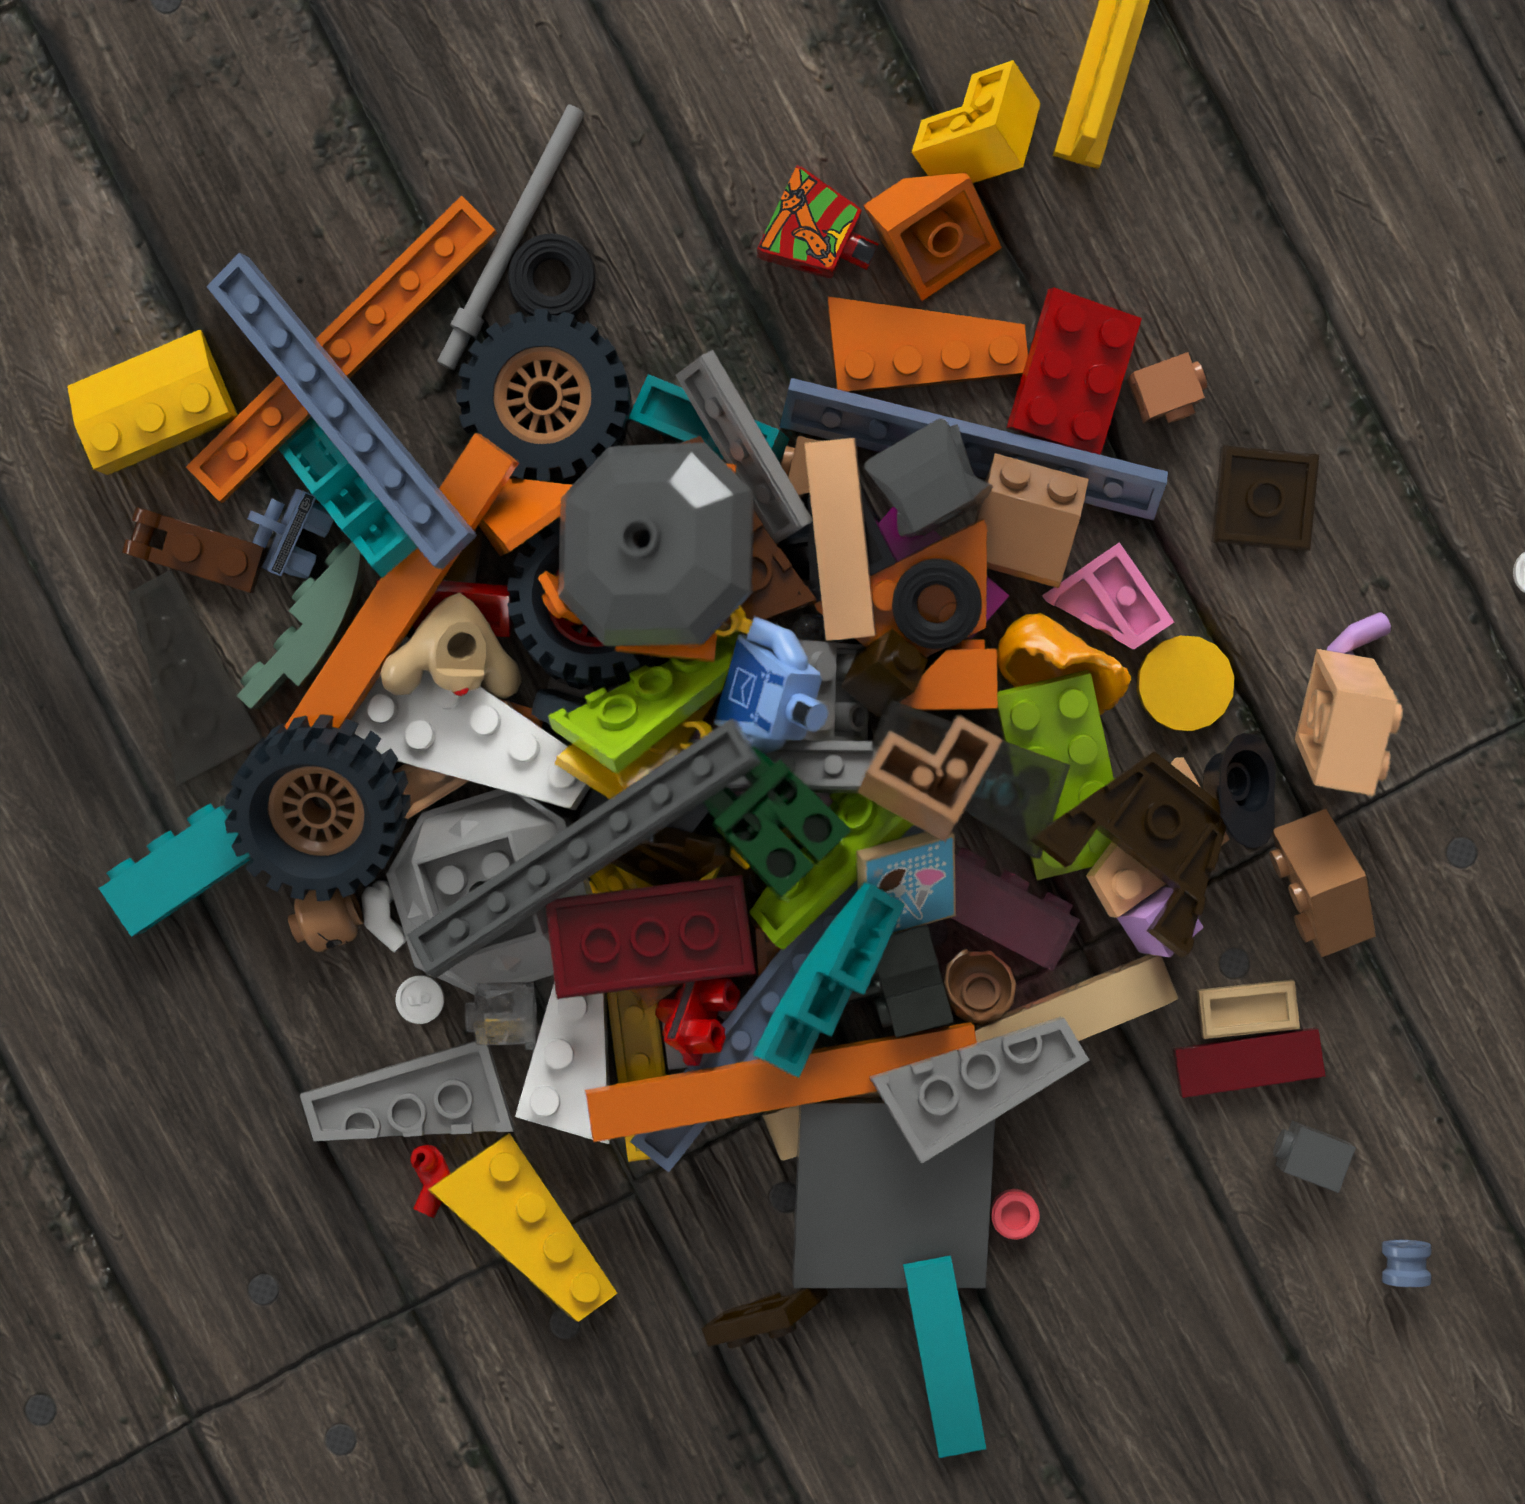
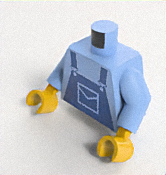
[680,606,828,754]

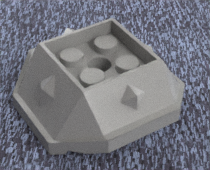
[386,789,593,997]

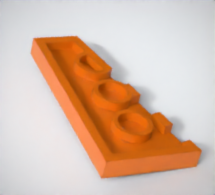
[827,297,1028,393]

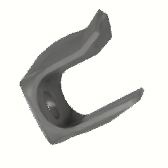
[864,418,993,537]

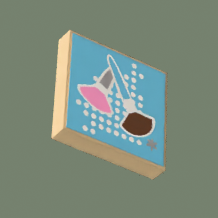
[856,831,956,935]

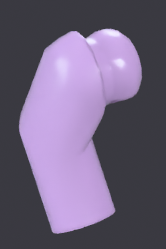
[1327,612,1391,655]

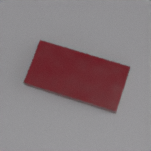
[545,875,755,1000]

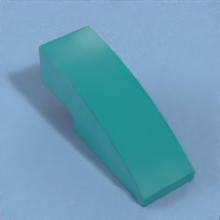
[629,374,790,463]

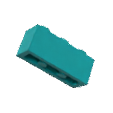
[98,803,252,937]

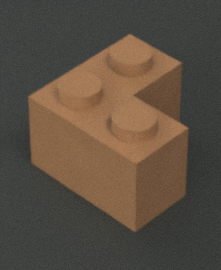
[857,715,1003,842]
[1269,809,1376,957]

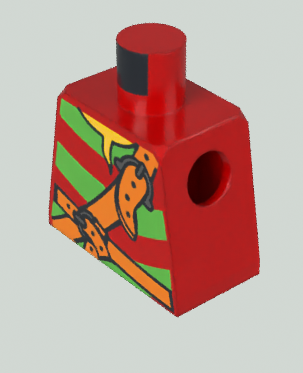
[757,165,879,279]

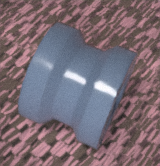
[1382,1240,1431,1287]

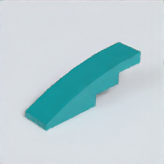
[278,416,418,578]
[753,882,905,1078]
[903,1255,986,1458]

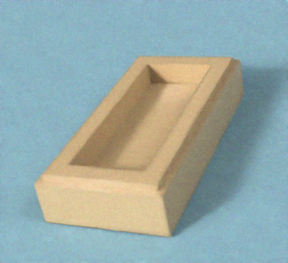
[1196,979,1300,1039]

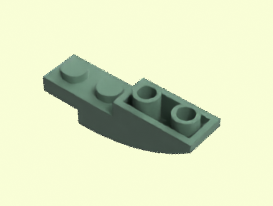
[237,542,367,710]

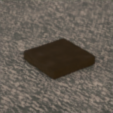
[1211,445,1319,552]

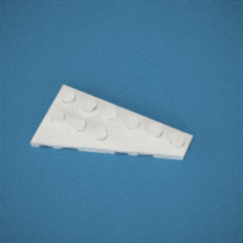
[351,636,591,810]

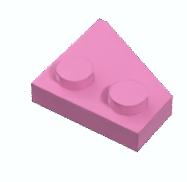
[1042,542,1174,649]

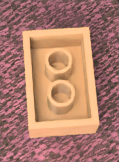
[1295,649,1402,796]

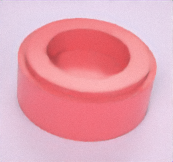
[990,1189,1040,1240]

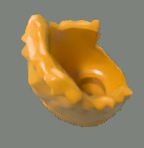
[997,613,1131,716]

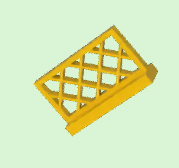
[1052,0,1150,169]

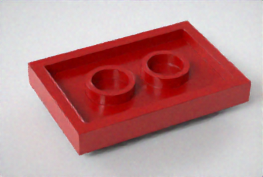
[1006,287,1142,455]

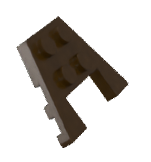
[1031,751,1226,958]

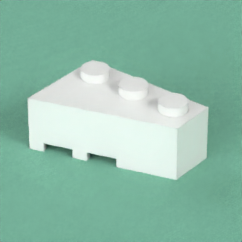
[515,981,611,1144]

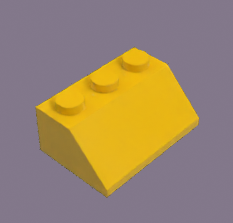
[67,330,238,475]

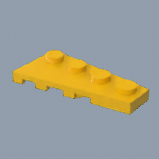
[427,1133,618,1322]

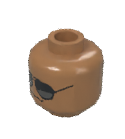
[288,887,364,952]

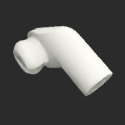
[361,880,406,953]

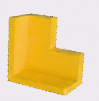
[912,60,1040,183]

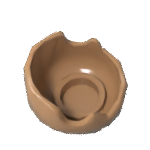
[943,949,1017,1023]

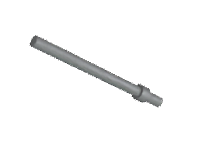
[437,104,585,371]

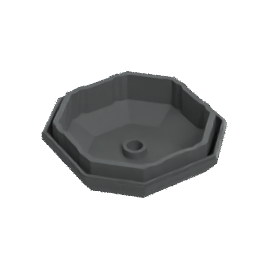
[559,443,754,646]

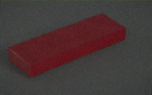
[1173,1027,1326,1098]

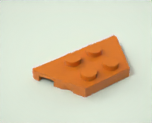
[814,518,987,657]

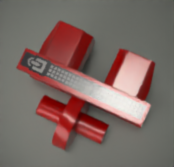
[655,978,741,1066]

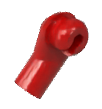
[410,1145,451,1218]

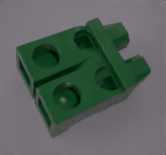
[703,746,852,900]

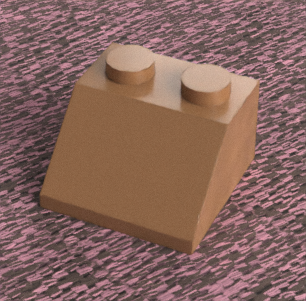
[974,453,1089,588]

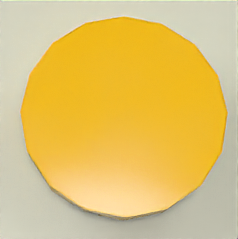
[1136,635,1234,731]

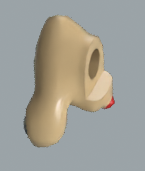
[380,593,522,699]

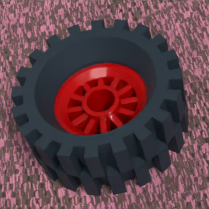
[507,517,667,691]

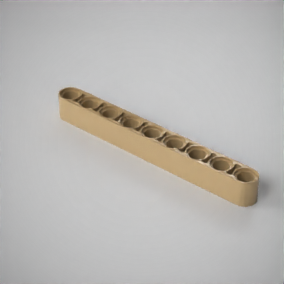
[762,954,1178,1161]

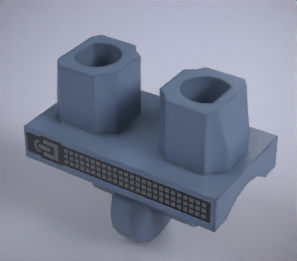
[247,489,334,579]

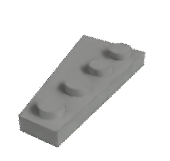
[869,1017,1089,1163]
[300,1037,515,1141]

